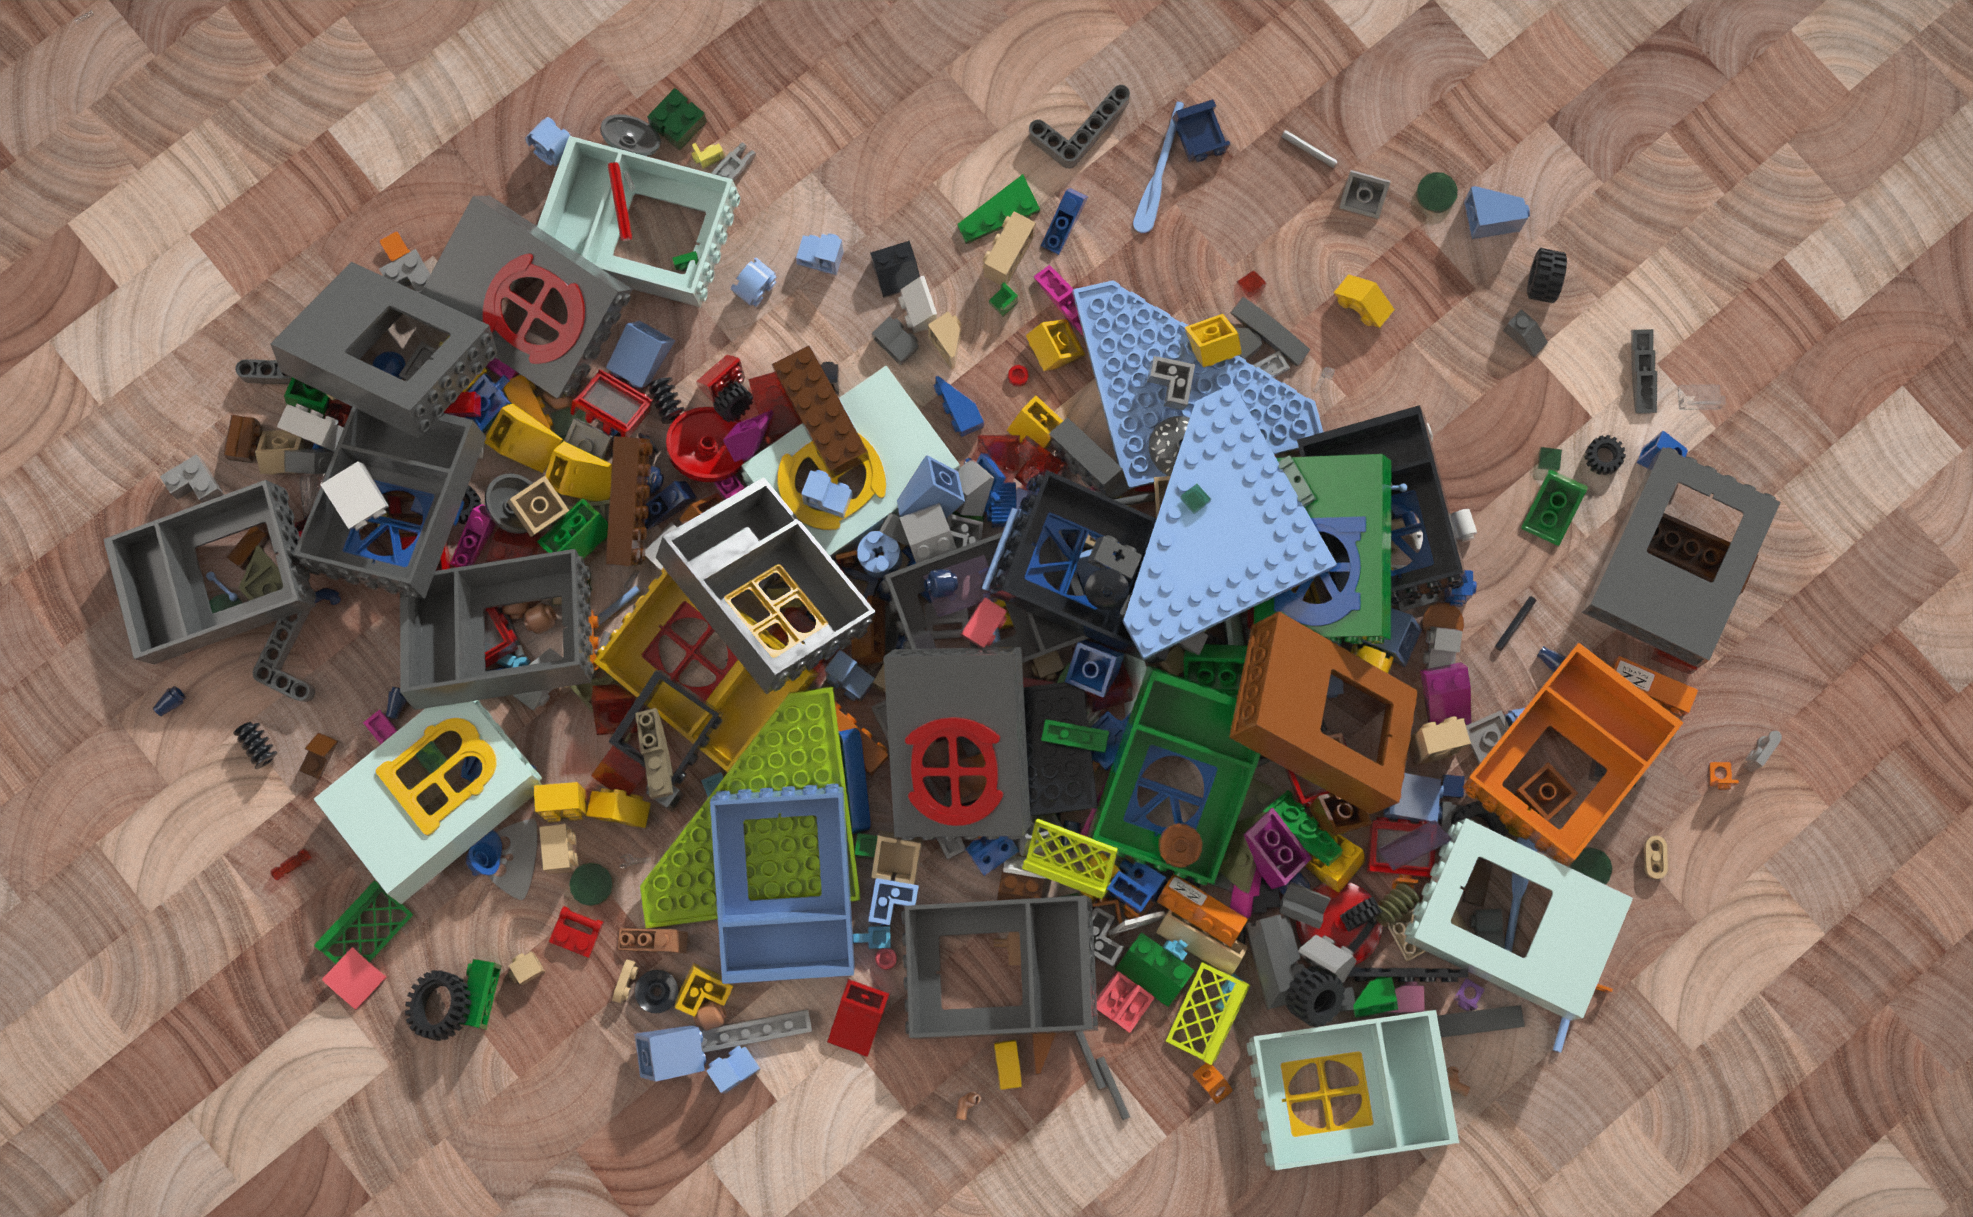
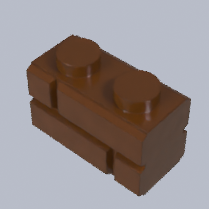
[224,415,262,463]

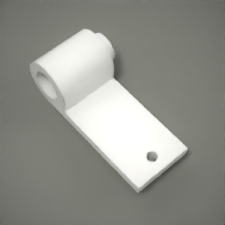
[1411,509,1477,551]

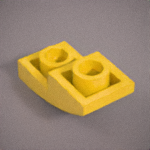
[994,1040,1022,1090]

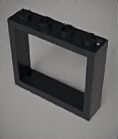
[608,670,724,786]

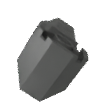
[1244,915,1305,1010]

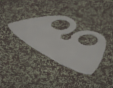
[489,819,537,900]

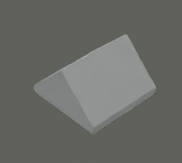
[1339,170,1390,219]

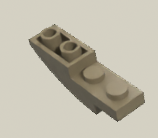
[635,708,673,799]

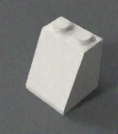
[320,462,389,531]

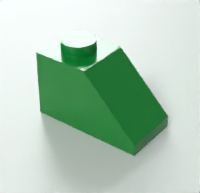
[1353,977,1398,1018]

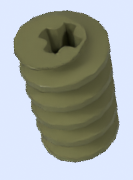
[1375,883,1420,928]

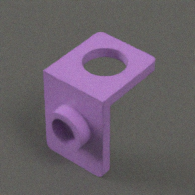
[1453,979,1484,1011]

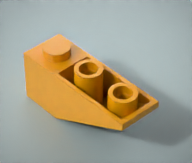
[503,375,554,432]

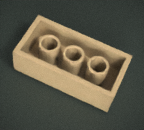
[1409,717,1471,766]

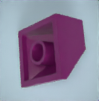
[723,410,774,462]

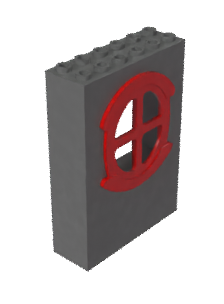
[421,195,633,399]
[884,647,1031,840]

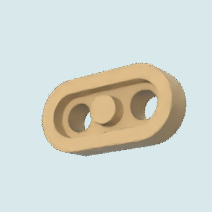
[1644,836,1668,880]
[612,959,638,1004]

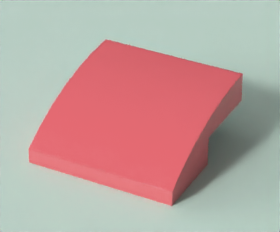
[322,947,387,1010]
[1097,971,1155,1033]

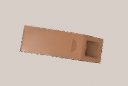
[618,928,688,954]

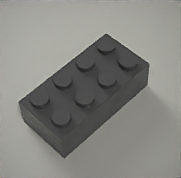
[1049,418,1129,499]

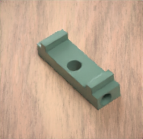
[1278,455,1317,507]

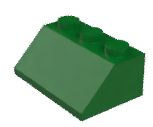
[537,498,608,559]
[1184,644,1248,695]
[1115,932,1195,1007]
[459,959,502,1030]

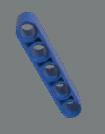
[839,728,871,834]

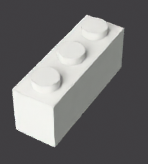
[277,404,344,452]

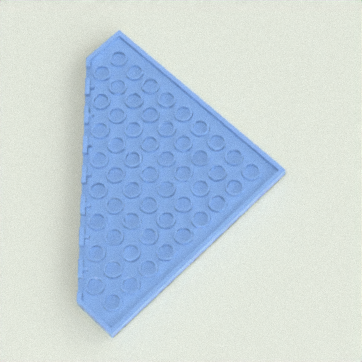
[1072,281,1323,489]
[1123,384,1337,660]

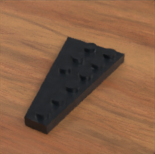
[1345,968,1468,982]

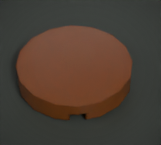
[1421,602,1464,636]
[1158,823,1202,867]

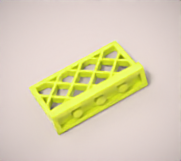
[1022,819,1118,899]
[1166,962,1251,1065]

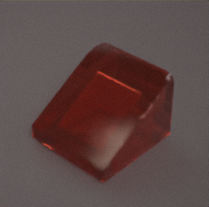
[1237,270,1267,298]

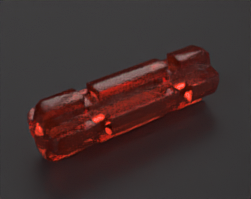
[270,848,311,880]

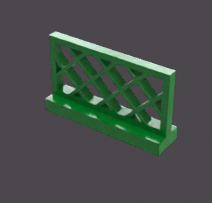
[314,880,414,964]

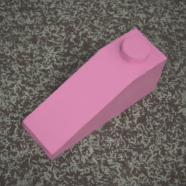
[1383,982,1425,1013]

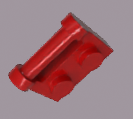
[549,906,604,958]

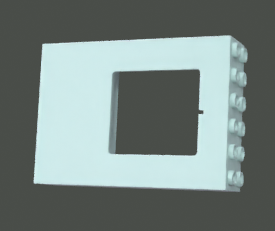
[537,136,740,308]
[1404,818,1633,1021]

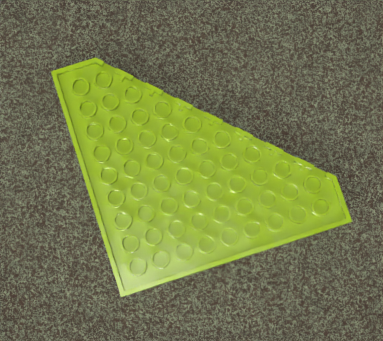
[640,687,861,929]

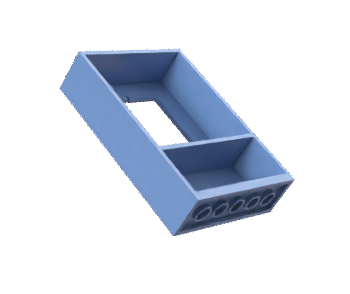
[710,784,855,984]

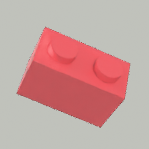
[960,597,1007,648]

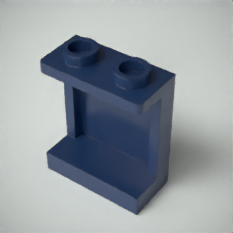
[1172,99,1231,162]

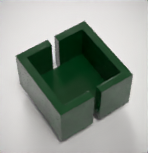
[647,88,707,151]

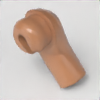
[541,391,574,410]
[1446,1066,1470,1097]
[956,1091,981,1120]

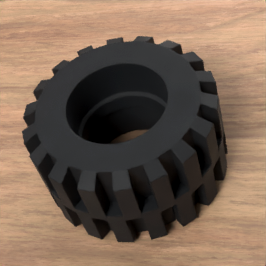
[1527,248,1567,304]
[1451,801,1509,838]
[1285,966,1345,1027]

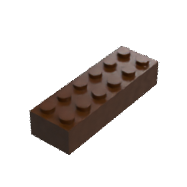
[772,345,869,478]
[606,436,652,566]
[1647,513,1759,595]

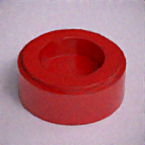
[1008,365,1029,387]

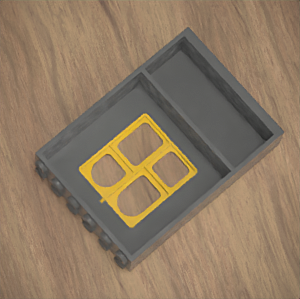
[655,477,875,694]

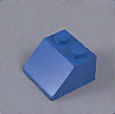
[1065,639,1125,698]

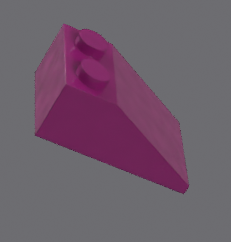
[1420,662,1472,725]
[1244,808,1312,889]

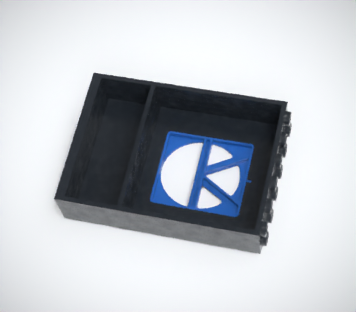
[1297,405,1468,606]
[990,470,1170,664]

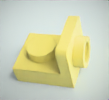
[691,143,725,169]

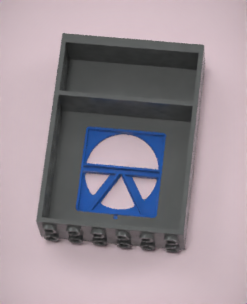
[294,407,486,599]

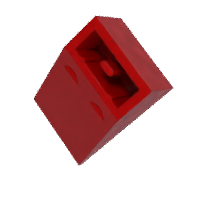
[696,354,745,403]
[827,979,890,1057]

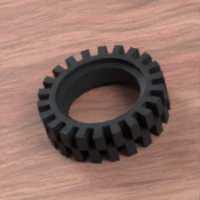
[405,970,471,1041]

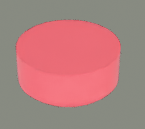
[875,948,897,970]

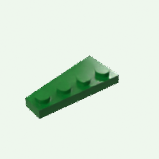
[957,174,1040,244]
[1262,790,1343,866]

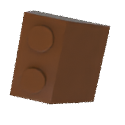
[1309,793,1372,836]
[997,870,1044,901]

